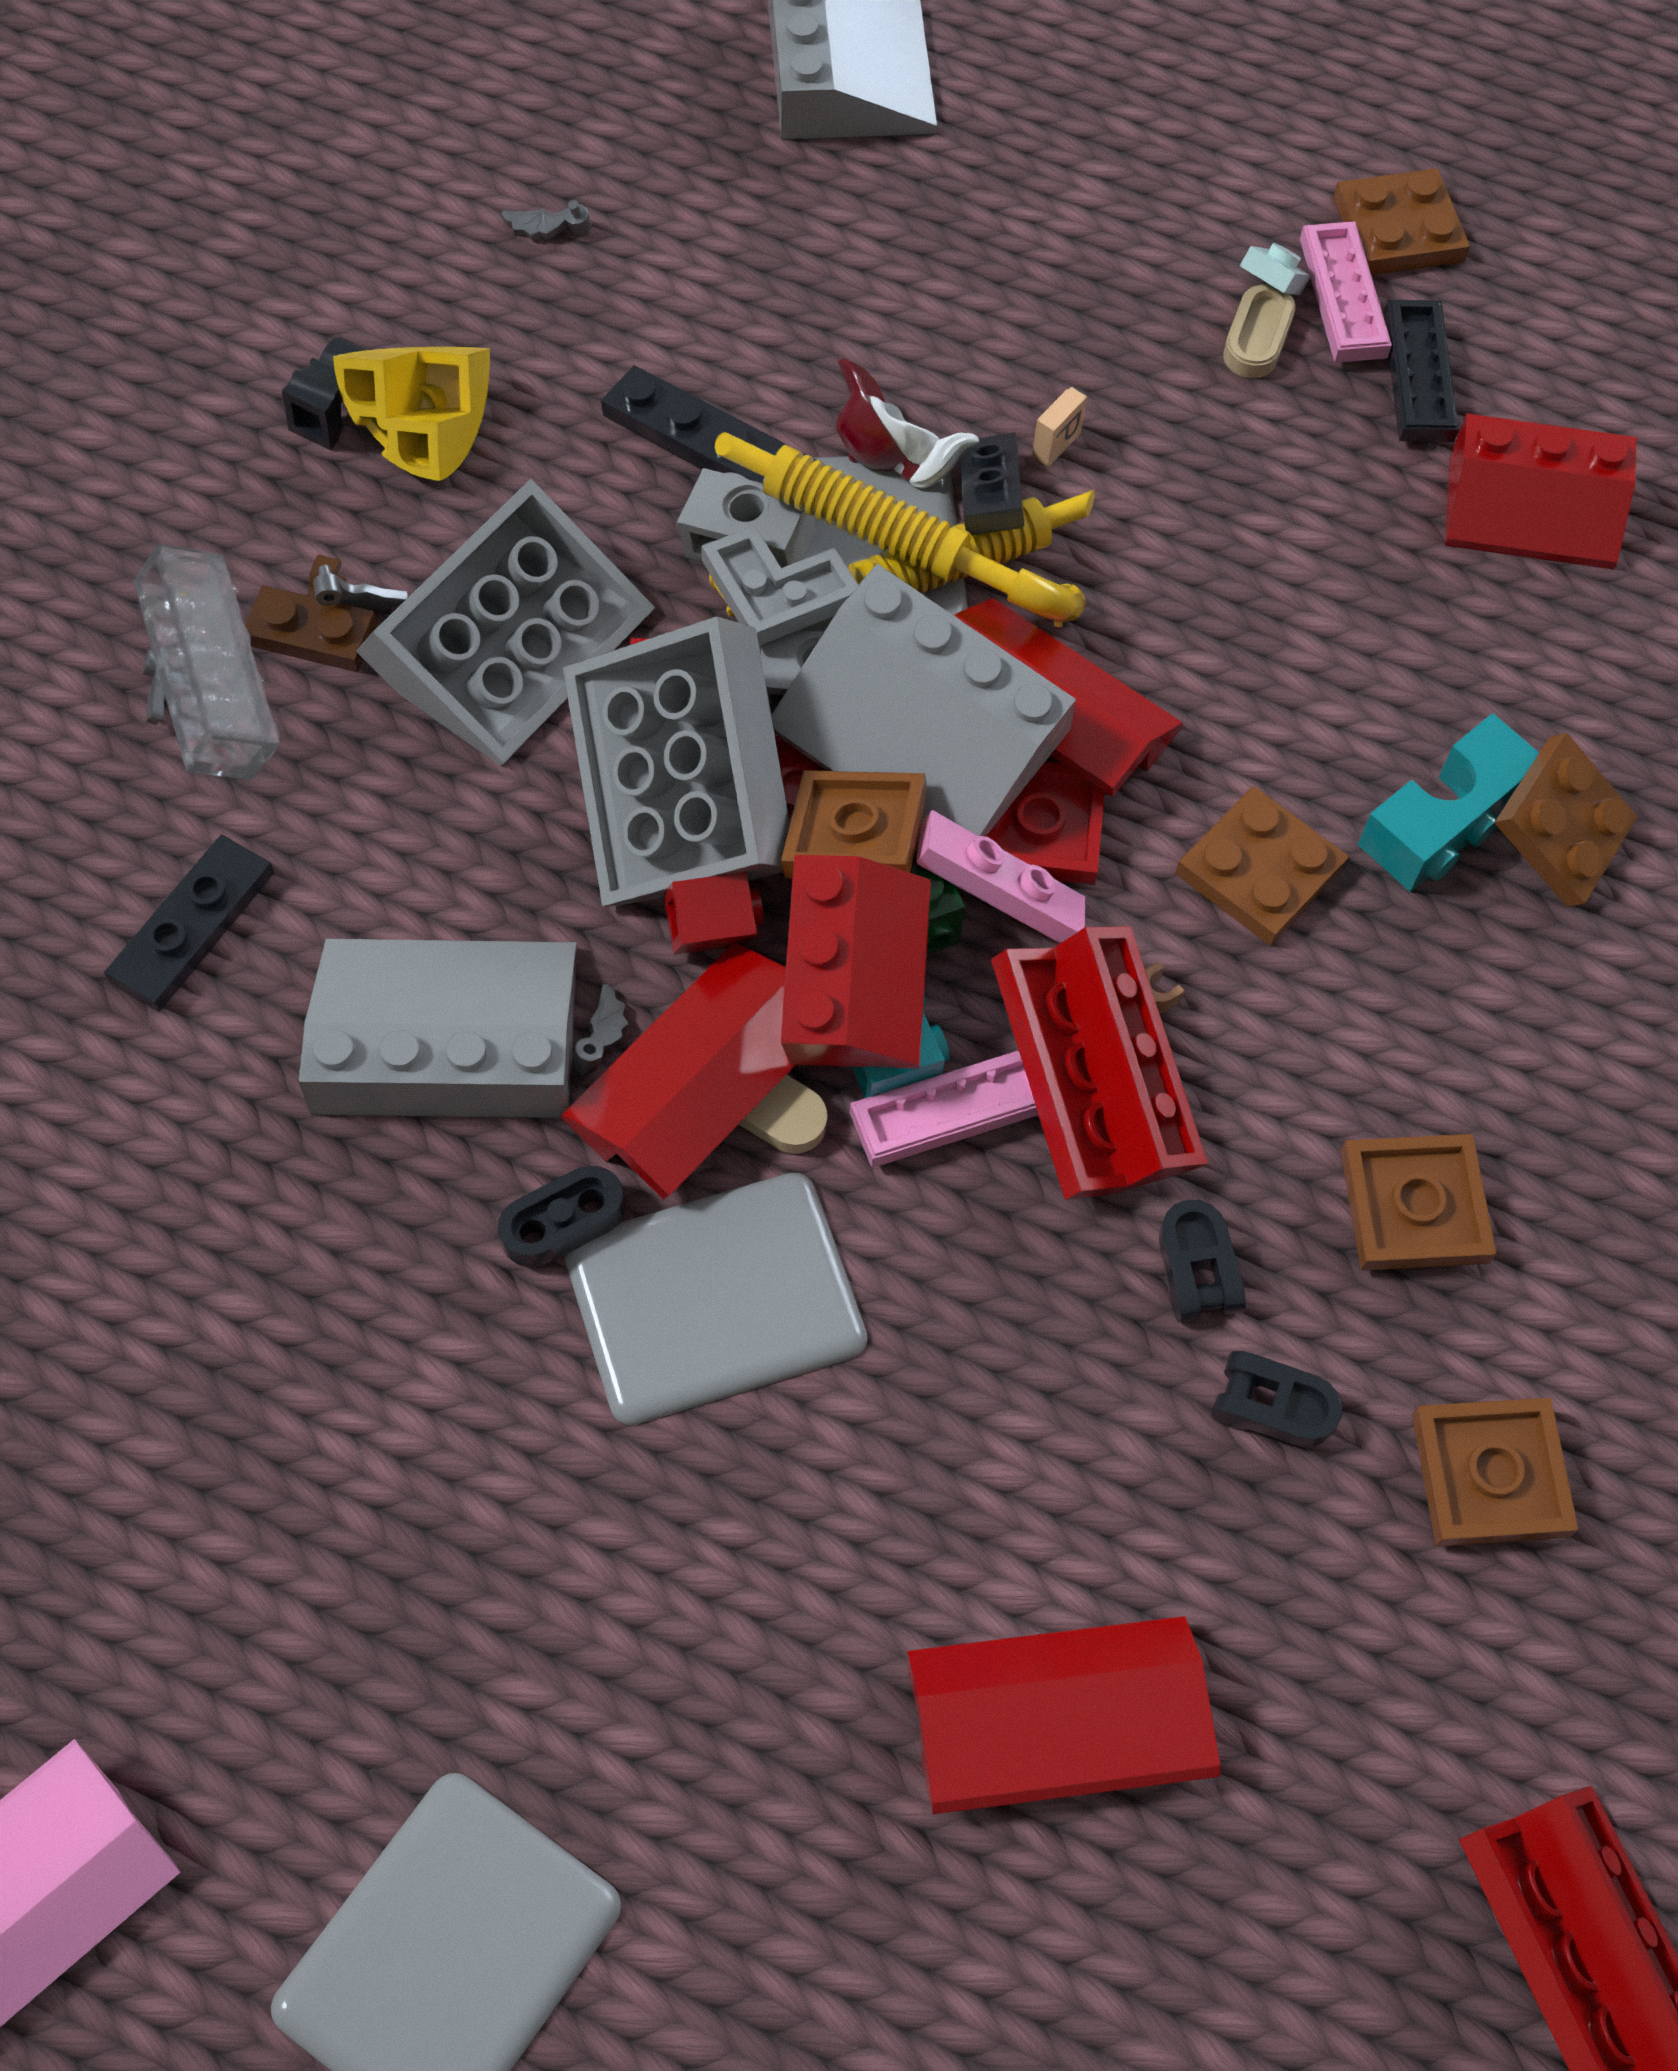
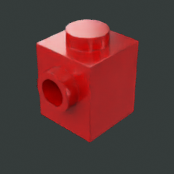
[663,872,763,955]

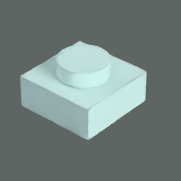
[1240,243,1311,295]

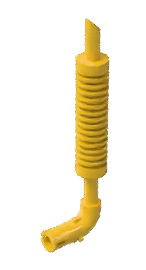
[715,432,1085,627]
[709,490,1095,629]

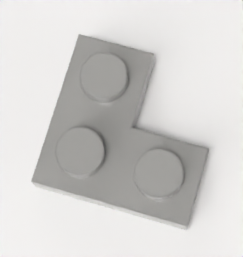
[701,525,858,646]

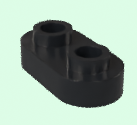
[498,1166,625,1267]

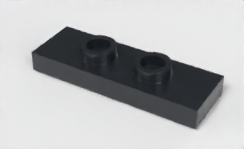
[1384,299,1459,442]
[961,432,1025,536]
[104,834,274,1012]

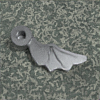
[501,200,592,241]
[313,565,408,612]
[142,649,184,725]
[572,984,629,1077]

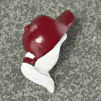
[835,358,979,488]

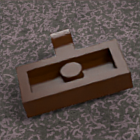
[242,555,377,672]

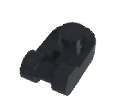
[1159,1199,1246,1323]
[1211,1351,1342,1447]

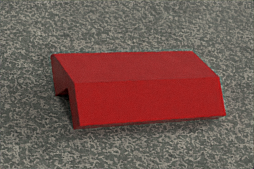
[954,598,1183,797]
[991,926,1208,1200]
[560,942,796,1200]
[907,1616,1220,1814]
[1459,1785,1678,2071]

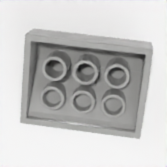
[767,0,937,140]
[356,479,655,766]
[771,564,1076,836]
[563,616,790,907]
[299,939,577,1118]

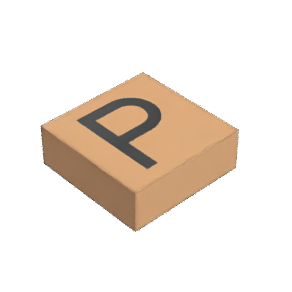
[1032,387,1087,467]

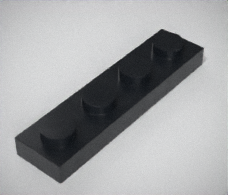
[601,365,816,483]

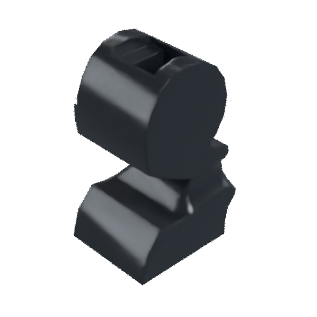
[282,337,368,451]

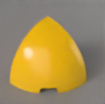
[333,347,490,481]

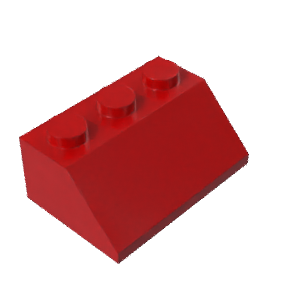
[1445,413,1637,570]
[780,855,931,1069]

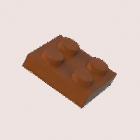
[1333,168,1470,275]
[1494,733,1638,907]
[781,770,928,878]
[1175,785,1349,946]
[1340,1134,1496,1271]
[1411,1397,1578,1547]

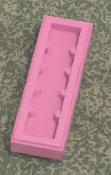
[1300,221,1392,363]
[916,810,1085,943]
[850,1050,1038,1168]

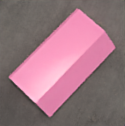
[0,1739,180,2027]

